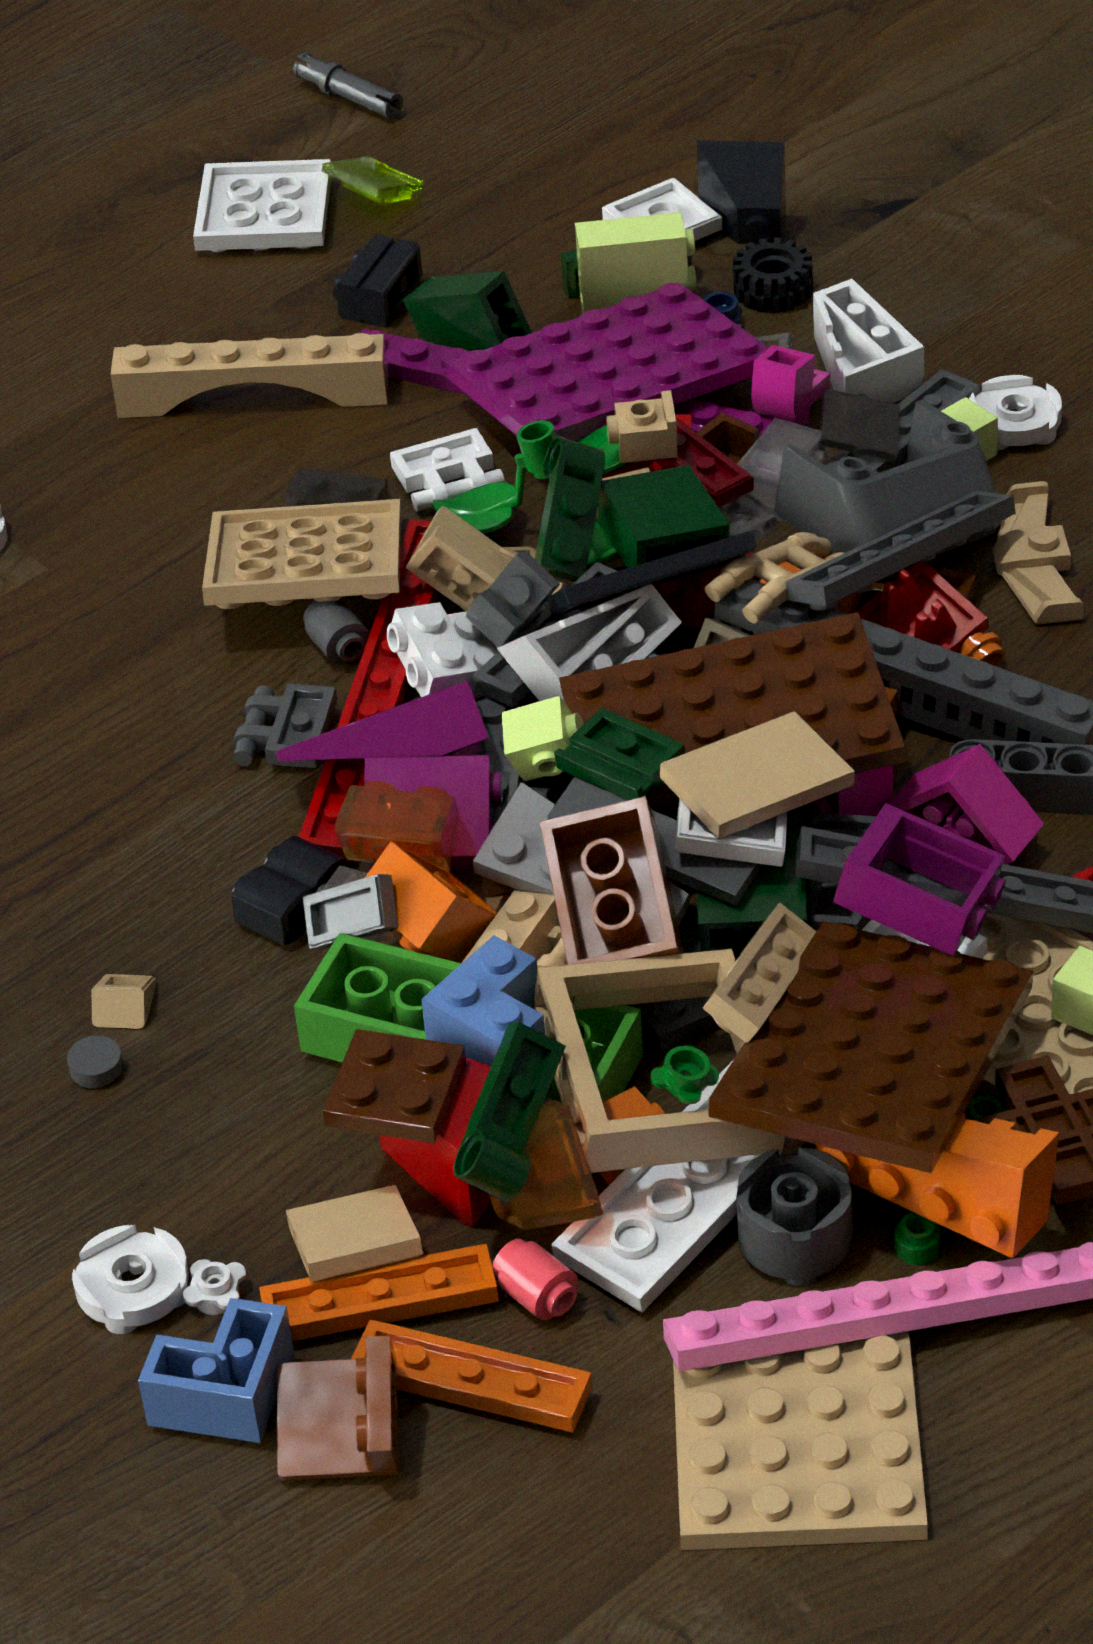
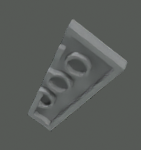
[473,782,690,926]

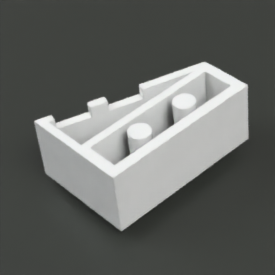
[813,279,924,421]
[497,584,682,701]

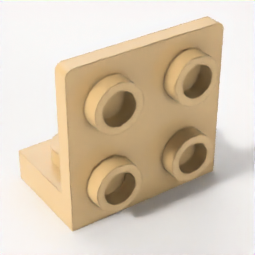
[406,506,504,611]

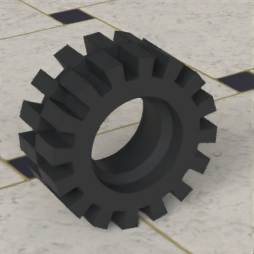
[733,238,813,313]

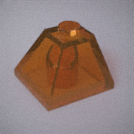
[489,1097,604,1230]

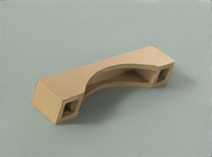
[110,333,389,418]

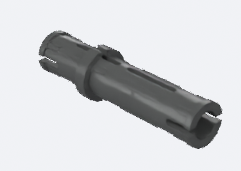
[293,52,403,119]

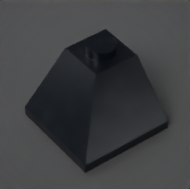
[697,140,786,245]

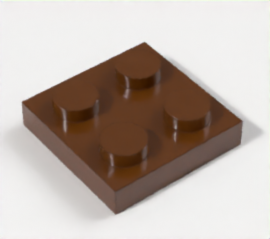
[323,1029,466,1144]

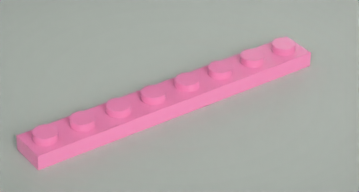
[663,1242,1093,1372]

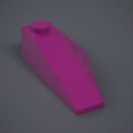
[275,680,490,761]

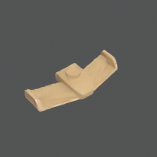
[992,481,1084,625]

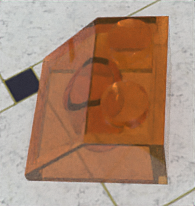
[334,781,459,871]

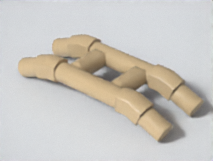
[705,532,844,623]

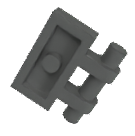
[232,683,338,768]

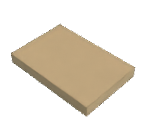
[660,711,855,839]

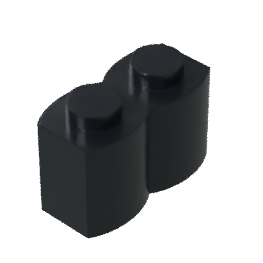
[231,836,348,945]

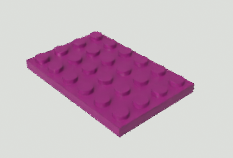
[446,283,769,441]

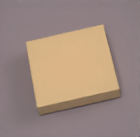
[286,1184,423,1282]

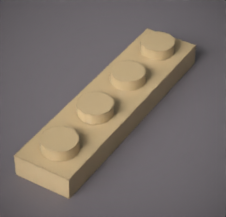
[703,902,816,1043]

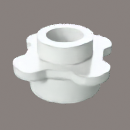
[183,1259,246,1315]

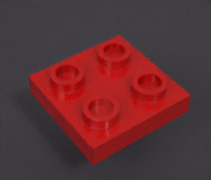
[855,562,989,653]

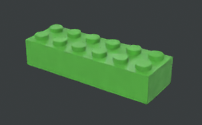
[294,933,643,1122]

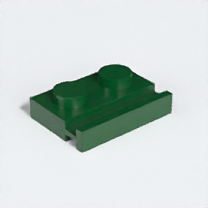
[554,707,686,800]

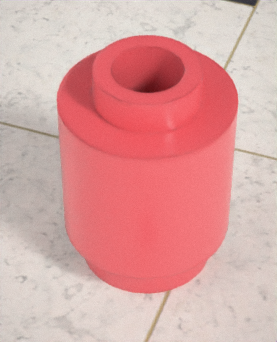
[492,1239,578,1320]

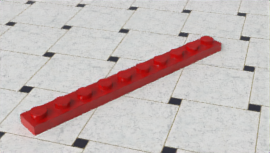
[299,519,439,863]

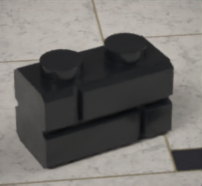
[333,234,423,327]

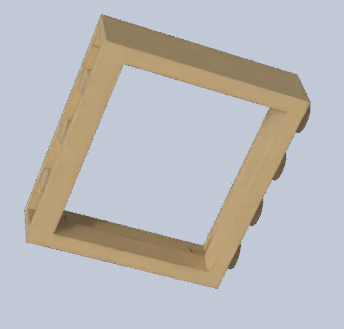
[533,949,785,1174]

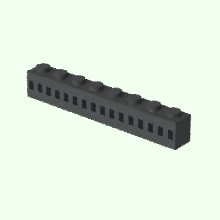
[714,579,1093,745]

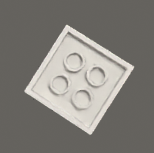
[193,159,332,252]

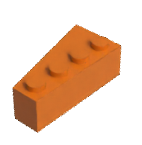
[816,1113,1059,1259]

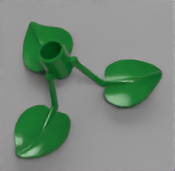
[433,420,629,569]

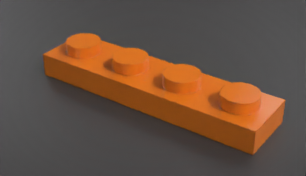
[259,1243,499,1341]
[351,1319,593,1433]

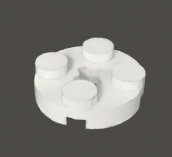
[969,375,1062,450]
[72,1225,189,1334]

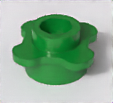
[651,1046,719,1104]

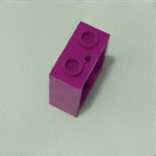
[833,803,1006,956]

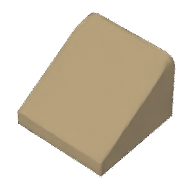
[91,974,156,1029]

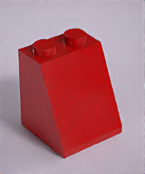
[380,1035,525,1228]

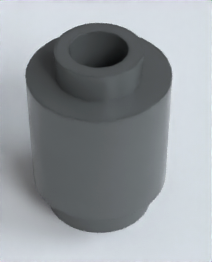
[303,600,369,665]

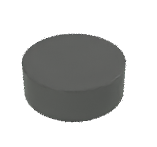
[67,1036,124,1088]

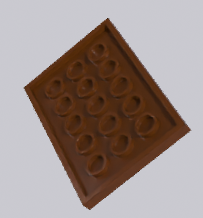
[559,612,907,815]
[708,921,1034,1173]

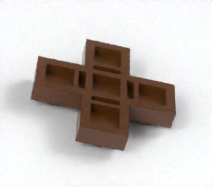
[973,1055,1093,1205]

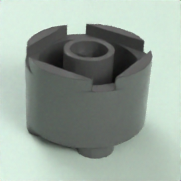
[737,1147,853,1287]

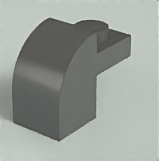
[466,550,560,648]

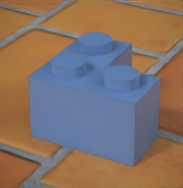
[421,935,545,1065]
[138,1298,294,1443]

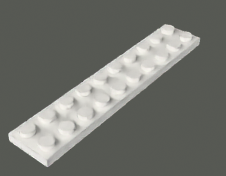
[551,920,988,1313]

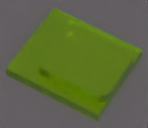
[321,156,423,204]

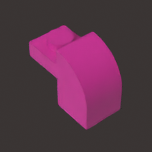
[751,345,830,426]

